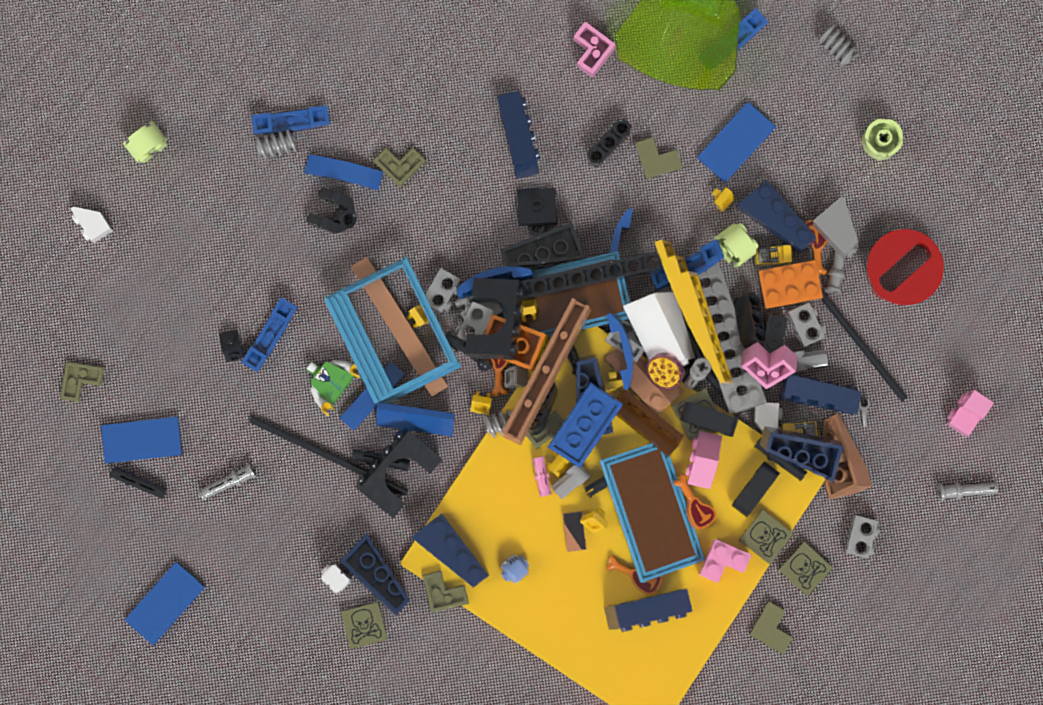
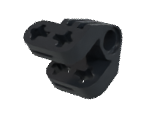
[305,187,357,234]

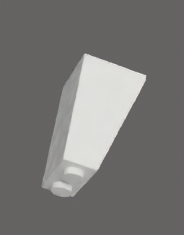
[624,292,695,373]

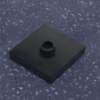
[517,188,557,226]

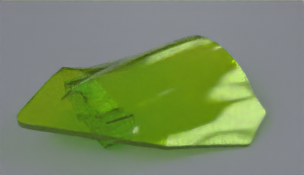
[614,0,740,91]

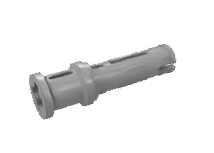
[824,251,846,294]
[684,358,711,390]
[198,463,257,501]
[938,482,998,501]

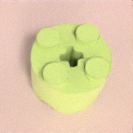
[861,119,903,160]
[123,121,167,163]
[714,223,758,268]

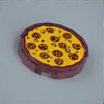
[646,353,684,390]

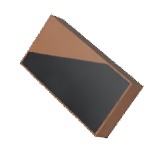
[563,511,587,552]

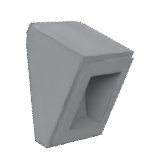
[504,366,528,389]

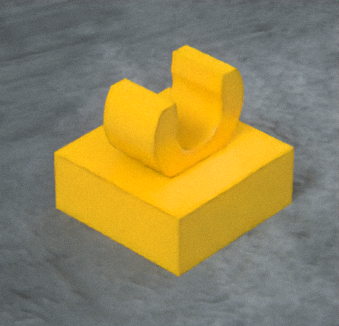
[711,188,735,213]
[521,298,537,322]
[407,304,429,328]
[604,371,624,392]
[470,391,492,415]
[546,453,573,479]
[580,508,608,533]

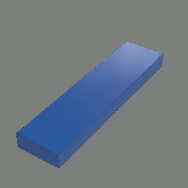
[340,362,405,431]

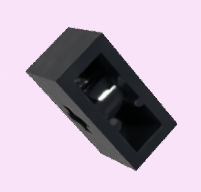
[761,314,788,353]

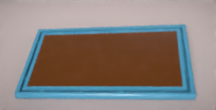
[501,250,631,338]
[599,444,705,583]

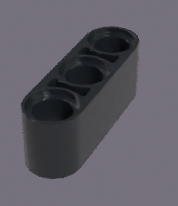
[587,119,631,167]
[734,292,766,349]
[528,383,558,435]
[680,402,739,437]
[731,461,780,517]

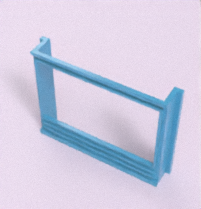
[324,256,462,405]

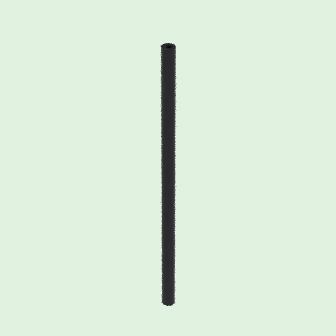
[800,262,908,402]
[249,416,409,496]

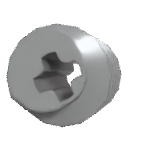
[819,24,860,66]
[256,129,297,160]
[484,408,515,438]

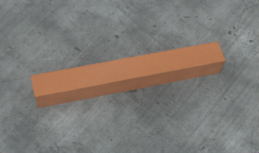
[351,257,448,397]
[502,298,591,446]

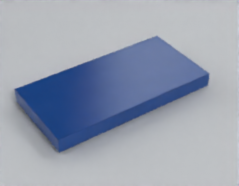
[697,102,776,183]
[548,382,623,468]
[377,402,455,437]
[101,417,182,464]
[125,562,205,646]

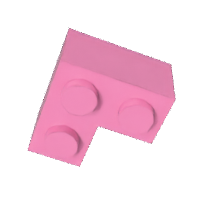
[574,22,616,79]
[741,342,797,389]
[946,390,994,437]
[686,431,722,489]
[698,539,751,583]

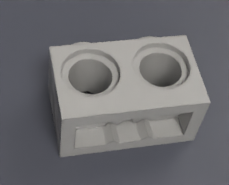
[425,268,461,314]
[455,302,494,340]
[786,303,826,348]
[605,320,645,362]
[844,515,880,559]

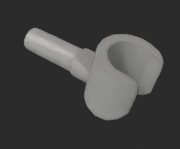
[859,399,870,427]

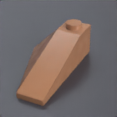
[604,349,684,414]
[823,414,872,500]

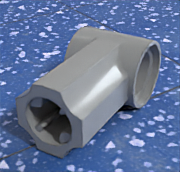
[793,349,828,372]
[551,465,591,499]

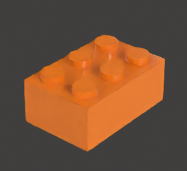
[759,260,823,309]
[484,314,549,371]

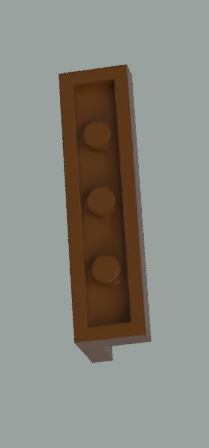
[616,388,684,457]

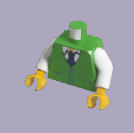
[306,360,360,416]

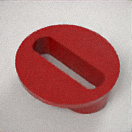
[867,229,944,305]

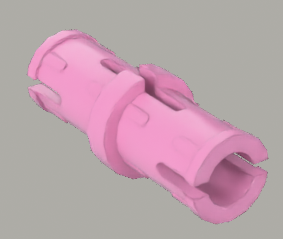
[532,457,552,497]

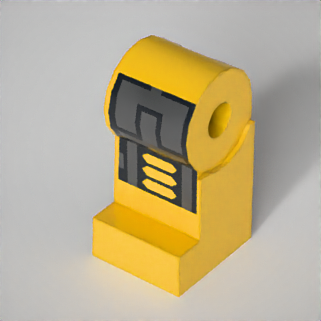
[755,245,792,265]
[780,422,818,436]

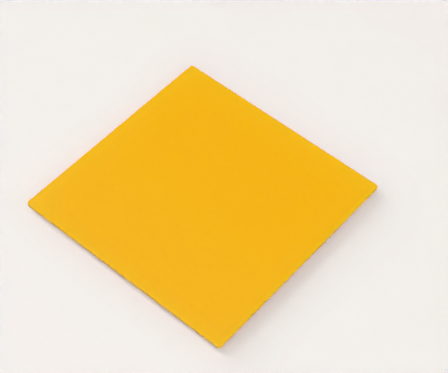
[401,327,825,705]

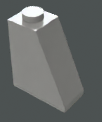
[813,197,858,259]

